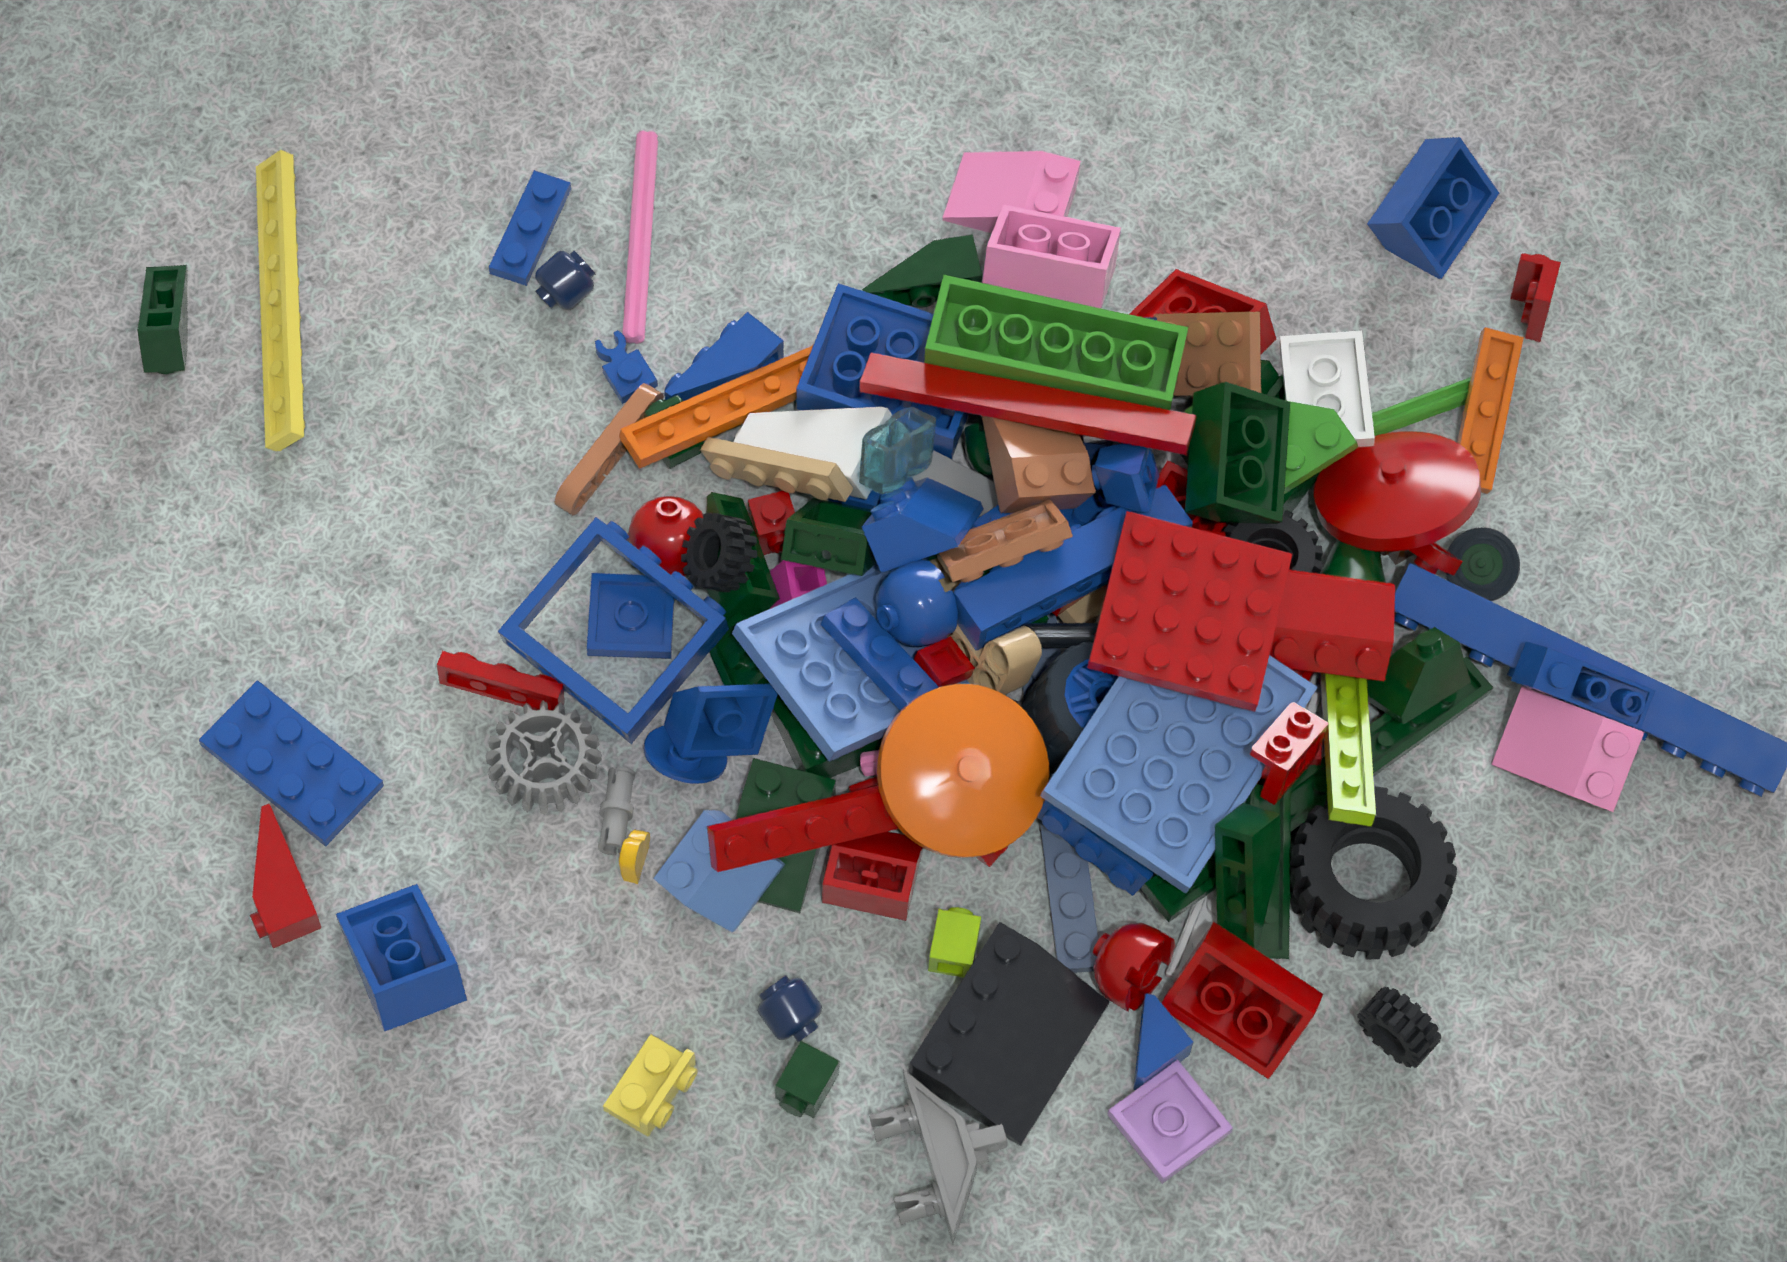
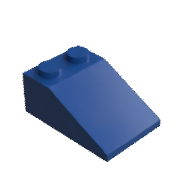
[336,884,467,1032]

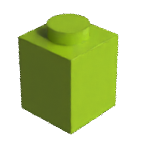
[928,907,981,978]

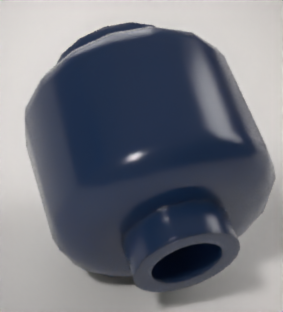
[535,250,595,310]
[758,975,822,1042]

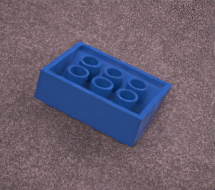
[796,283,969,459]

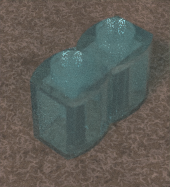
[859,407,936,494]

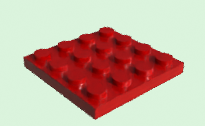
[1087,511,1292,712]

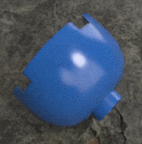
[877,559,958,647]

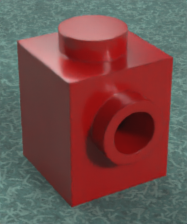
[748,491,795,555]

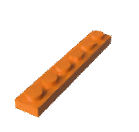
[619,345,813,469]

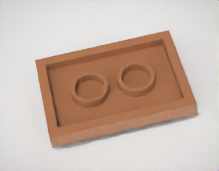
[1154,312,1261,395]
[936,499,1073,582]

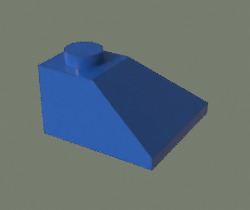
[664,684,778,758]

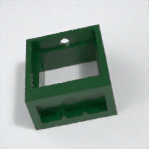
[781,498,877,576]

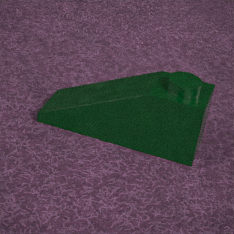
[137,265,188,374]
[707,492,780,621]
[1215,803,1281,949]

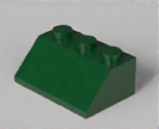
[1185,382,1290,524]

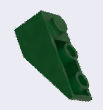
[862,234,982,308]

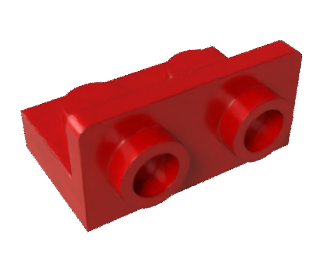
[1510,253,1561,342]
[1250,702,1329,805]

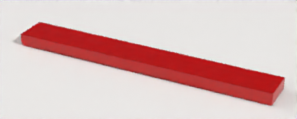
[860,353,1196,455]

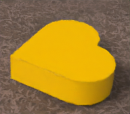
[619,829,650,884]

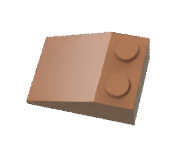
[982,416,1096,513]

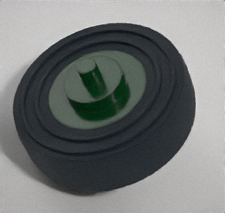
[1445,527,1520,601]

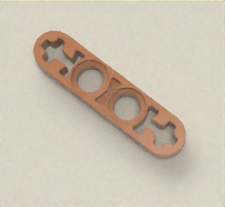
[554,383,664,516]

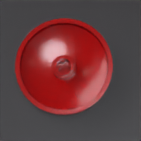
[1314,431,1481,551]

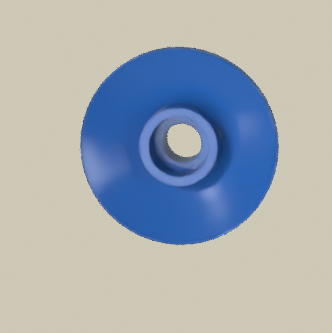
[643,726,728,784]

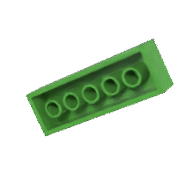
[924,275,1188,410]

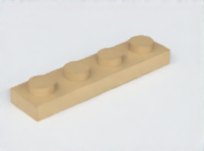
[700,437,853,502]

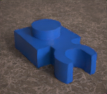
[595,330,658,404]

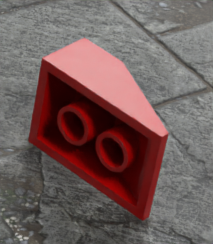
[1129,269,1277,355]

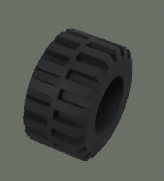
[1224,510,1323,574]

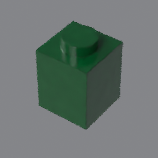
[775,1041,840,1118]

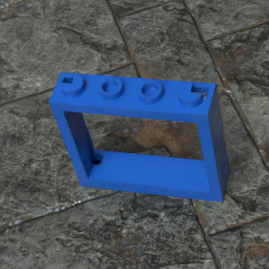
[498,517,729,744]

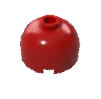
[628,496,703,576]
[1093,922,1175,1012]

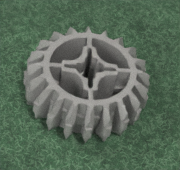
[486,700,602,815]

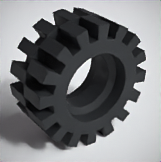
[681,512,757,592]
[1357,987,1442,1068]

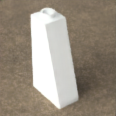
[734,407,903,499]

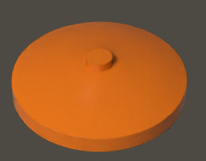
[877,684,1049,858]

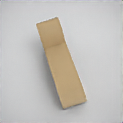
[929,559,1042,695]

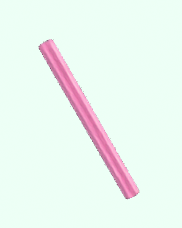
[622,131,658,344]

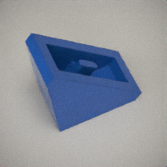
[1133,994,1194,1090]

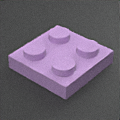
[1108,1060,1233,1184]

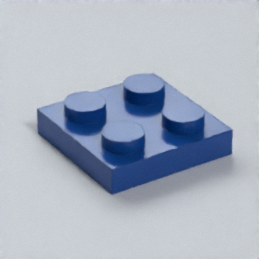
[587,573,675,659]

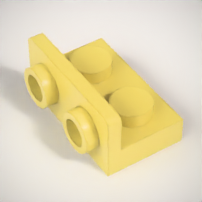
[603,1034,698,1137]

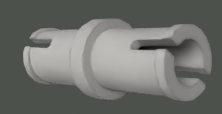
[598,766,635,855]

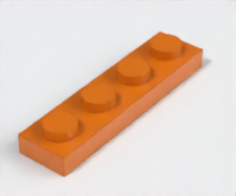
[1457,327,1524,494]

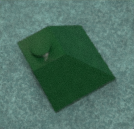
[1367,627,1471,724]

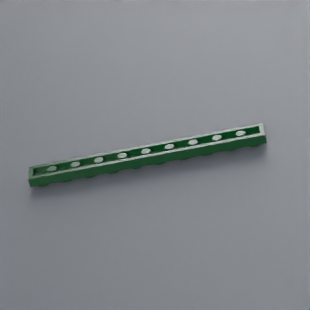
[1142,656,1494,922]

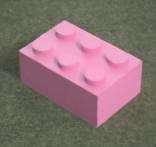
[982,205,1121,308]

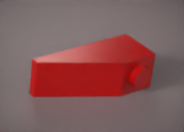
[250,803,321,949]

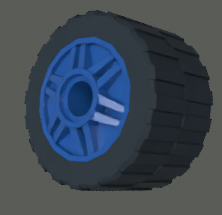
[1022,641,1118,774]

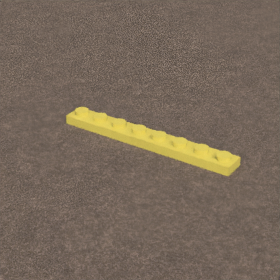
[256,150,305,451]

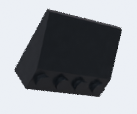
[908,922,1110,1146]

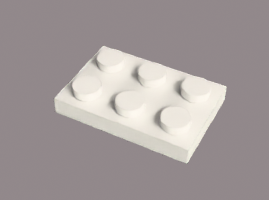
[1279,330,1375,447]

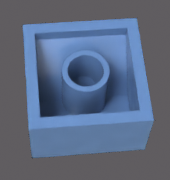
[653,810,786,932]

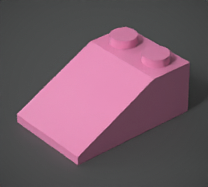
[942,151,1081,233]
[1491,686,1644,812]

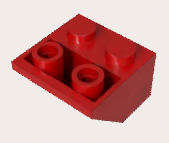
[822,831,923,921]

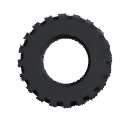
[1290,786,1457,960]

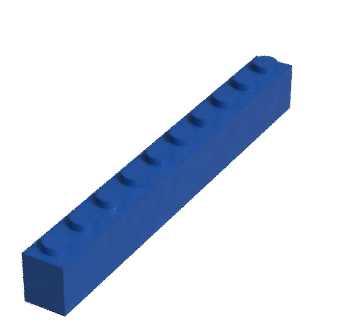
[1394,563,1787,797]

